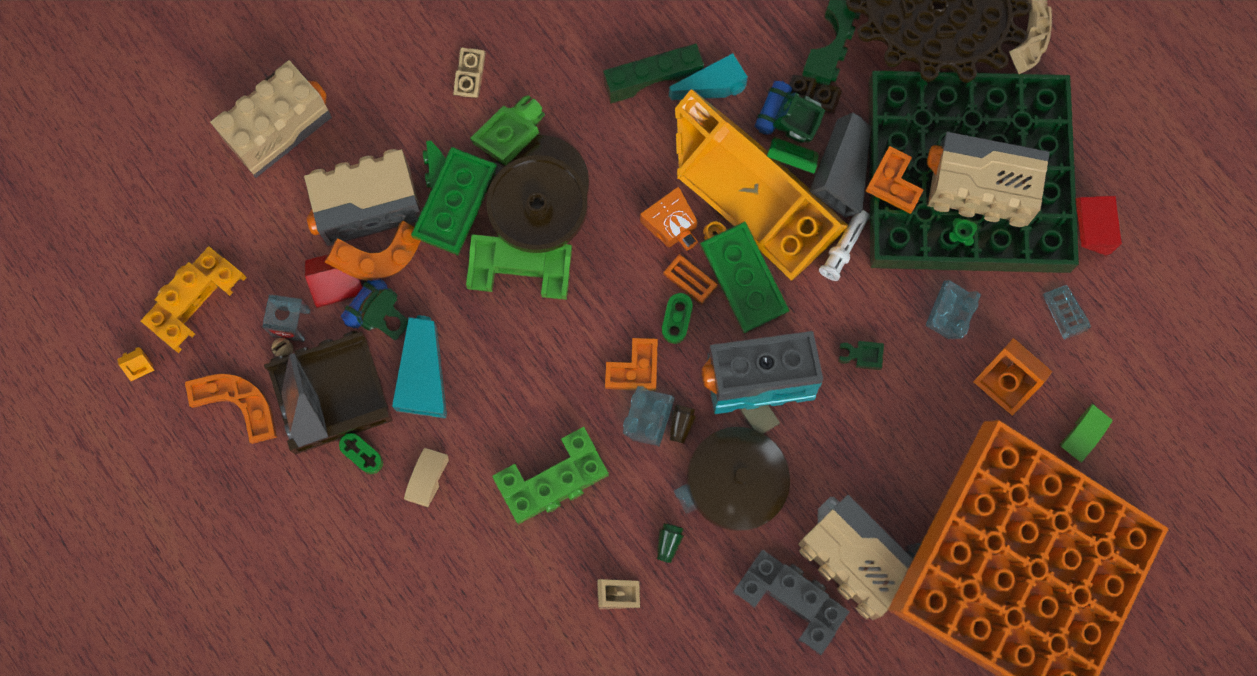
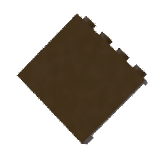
[264,331,393,455]

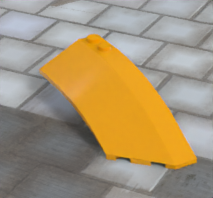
[675,89,849,280]

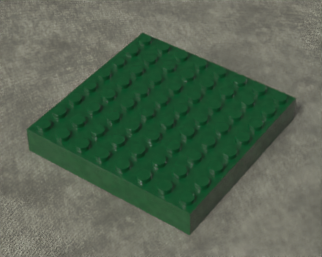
[868,71,1079,273]

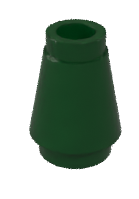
[656,523,685,563]

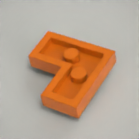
[866,146,923,214]
[605,338,658,391]

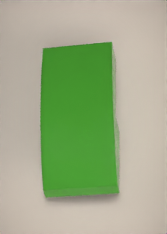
[1059,404,1113,462]

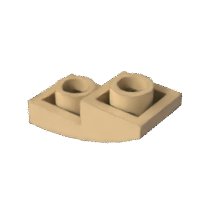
[453,48,486,98]
[404,448,449,507]

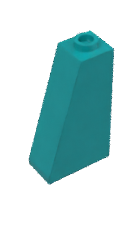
[392,315,447,418]

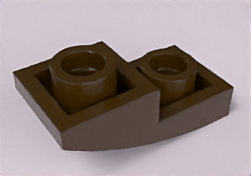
[789,74,842,113]

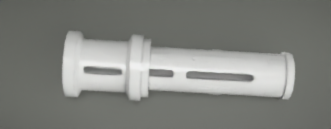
[819,210,870,281]

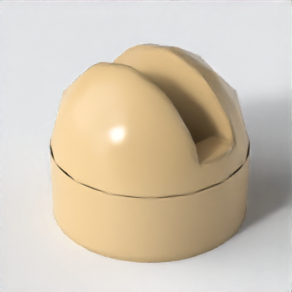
[272,338,293,357]

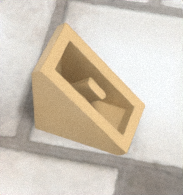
[598,579,640,609]

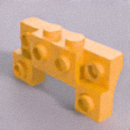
[141,246,247,353]

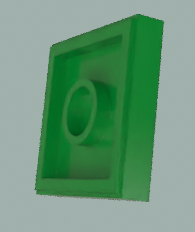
[767,137,819,173]

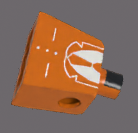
[640,187,698,251]

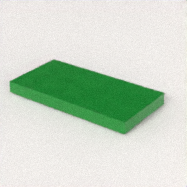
[411,147,498,255]
[700,221,789,333]

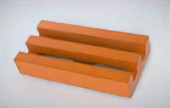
[663,254,718,305]

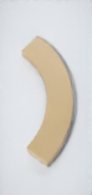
[1009,0,1052,74]

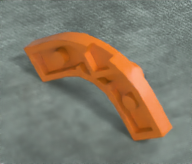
[325,221,420,281]
[185,374,277,444]

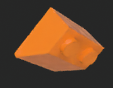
[973,338,1053,416]

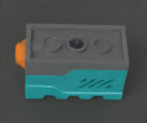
[701,331,824,414]

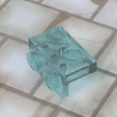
[925,280,981,339]
[623,386,675,446]

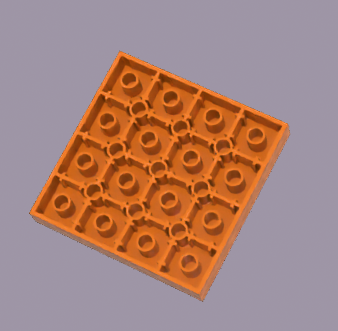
[888,420,1169,676]

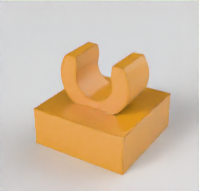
[117,347,154,381]

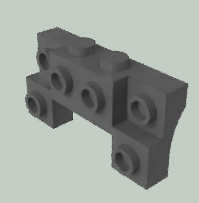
[732,549,850,656]

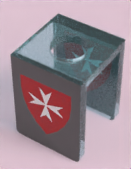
[262,294,311,342]

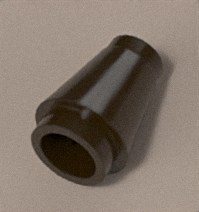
[670,405,696,444]

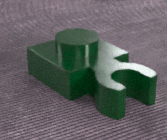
[838,341,884,370]

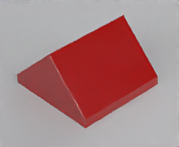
[1076,196,1122,256]
[305,254,363,308]

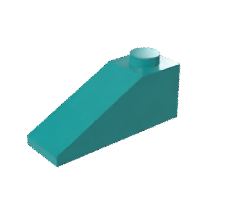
[669,53,748,100]

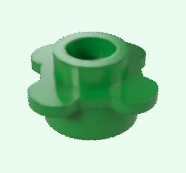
[949,218,977,246]

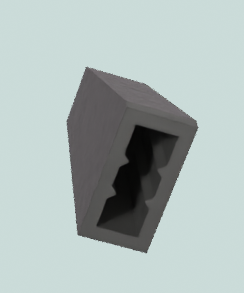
[809,113,871,218]

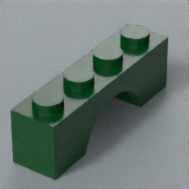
[802,0,861,85]
[603,43,704,103]

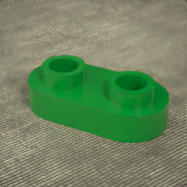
[662,293,693,344]

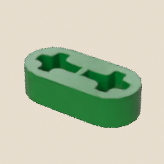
[339,433,383,474]

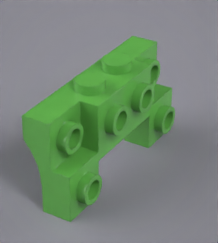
[466,234,572,300]
[492,427,609,525]

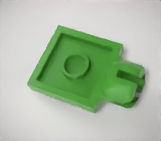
[470,95,545,165]

